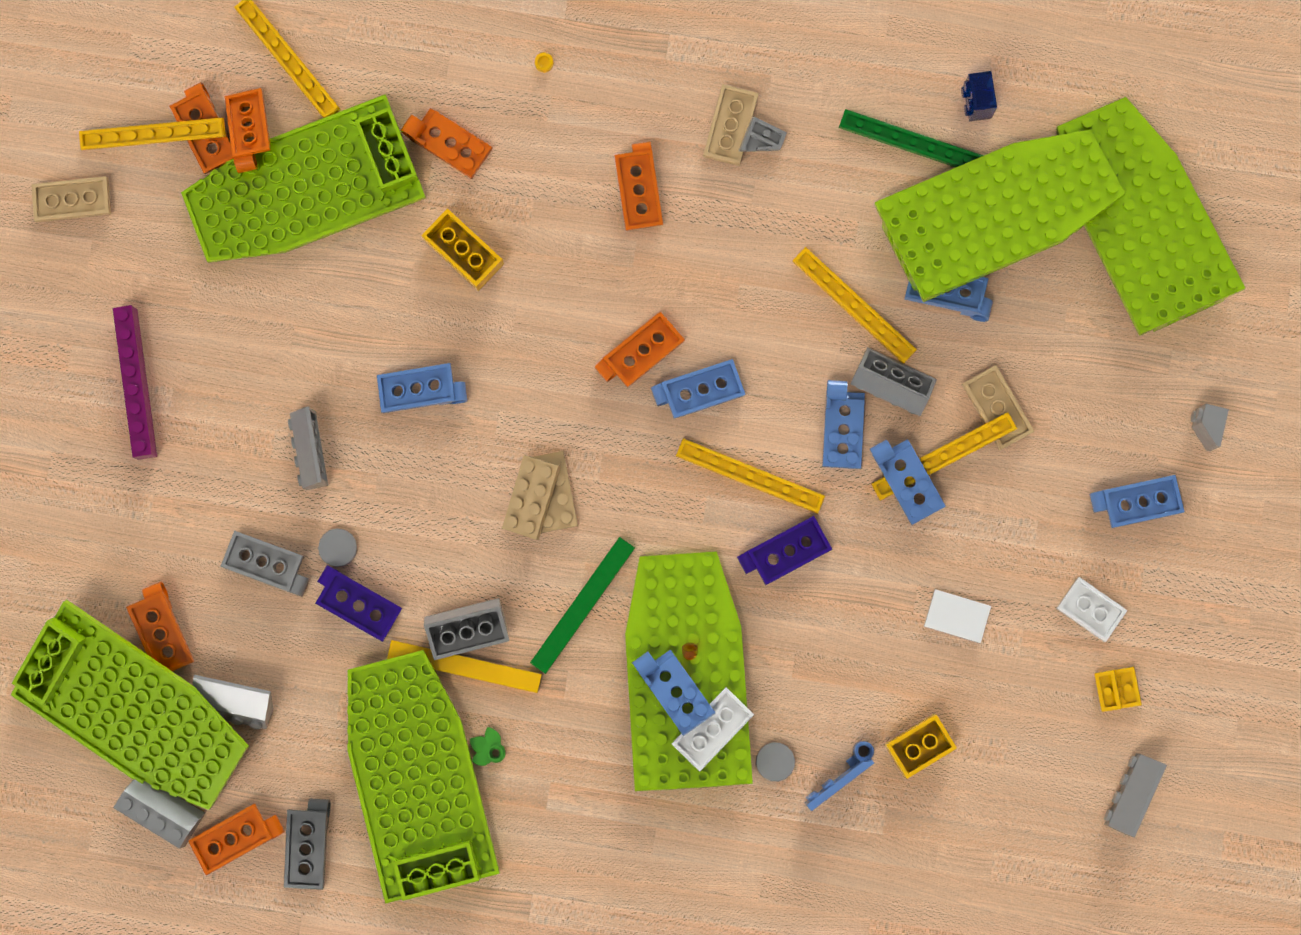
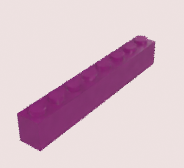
[112,305,157,460]

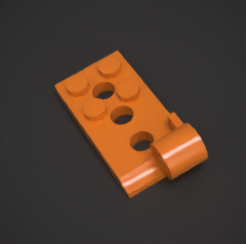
[169,82,233,174]
[225,88,271,173]
[400,108,493,179]
[614,142,663,231]
[594,312,685,388]
[126,582,194,671]
[188,803,285,875]

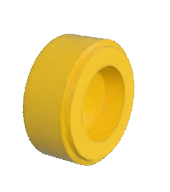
[535,52,554,73]

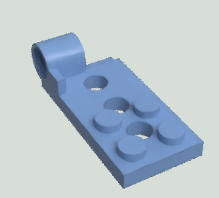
[905,277,993,322]
[651,359,746,419]
[377,363,468,413]
[822,380,865,469]
[870,439,946,525]
[1089,475,1185,528]
[632,650,716,736]
[804,741,874,811]

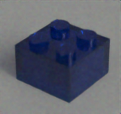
[961,71,997,122]

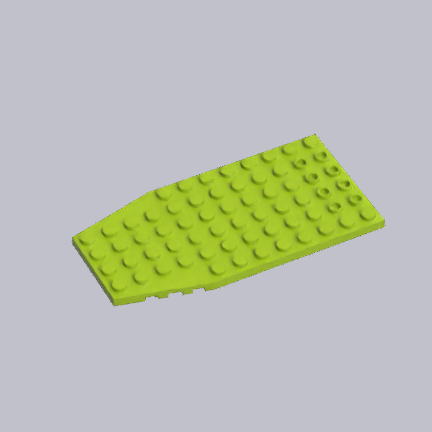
[181,94,426,263]
[1056,97,1245,336]
[874,129,1125,302]
[625,551,753,792]
[11,600,249,810]
[347,650,500,904]

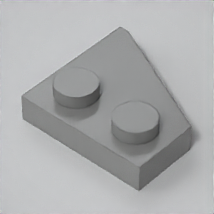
[739,117,787,152]

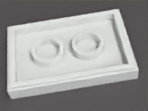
[1056,577,1128,642]
[924,589,991,643]

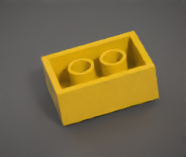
[884,714,957,779]

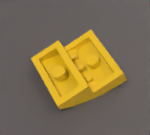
[1094,667,1142,712]

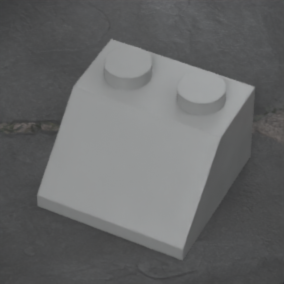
[1191,404,1229,451]

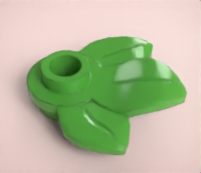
[470,727,506,766]

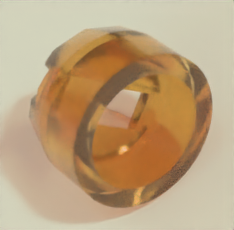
[682,643,698,660]

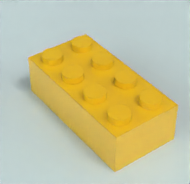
[421,208,504,291]

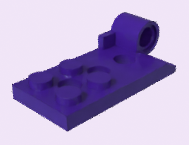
[737,516,833,586]
[315,565,402,642]

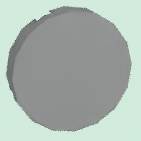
[318,528,357,567]
[756,742,795,782]

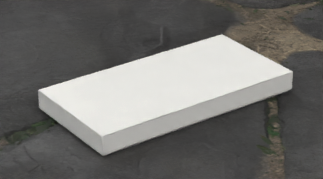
[672,688,754,772]

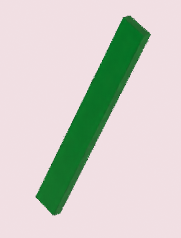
[839,109,983,168]
[530,537,635,674]

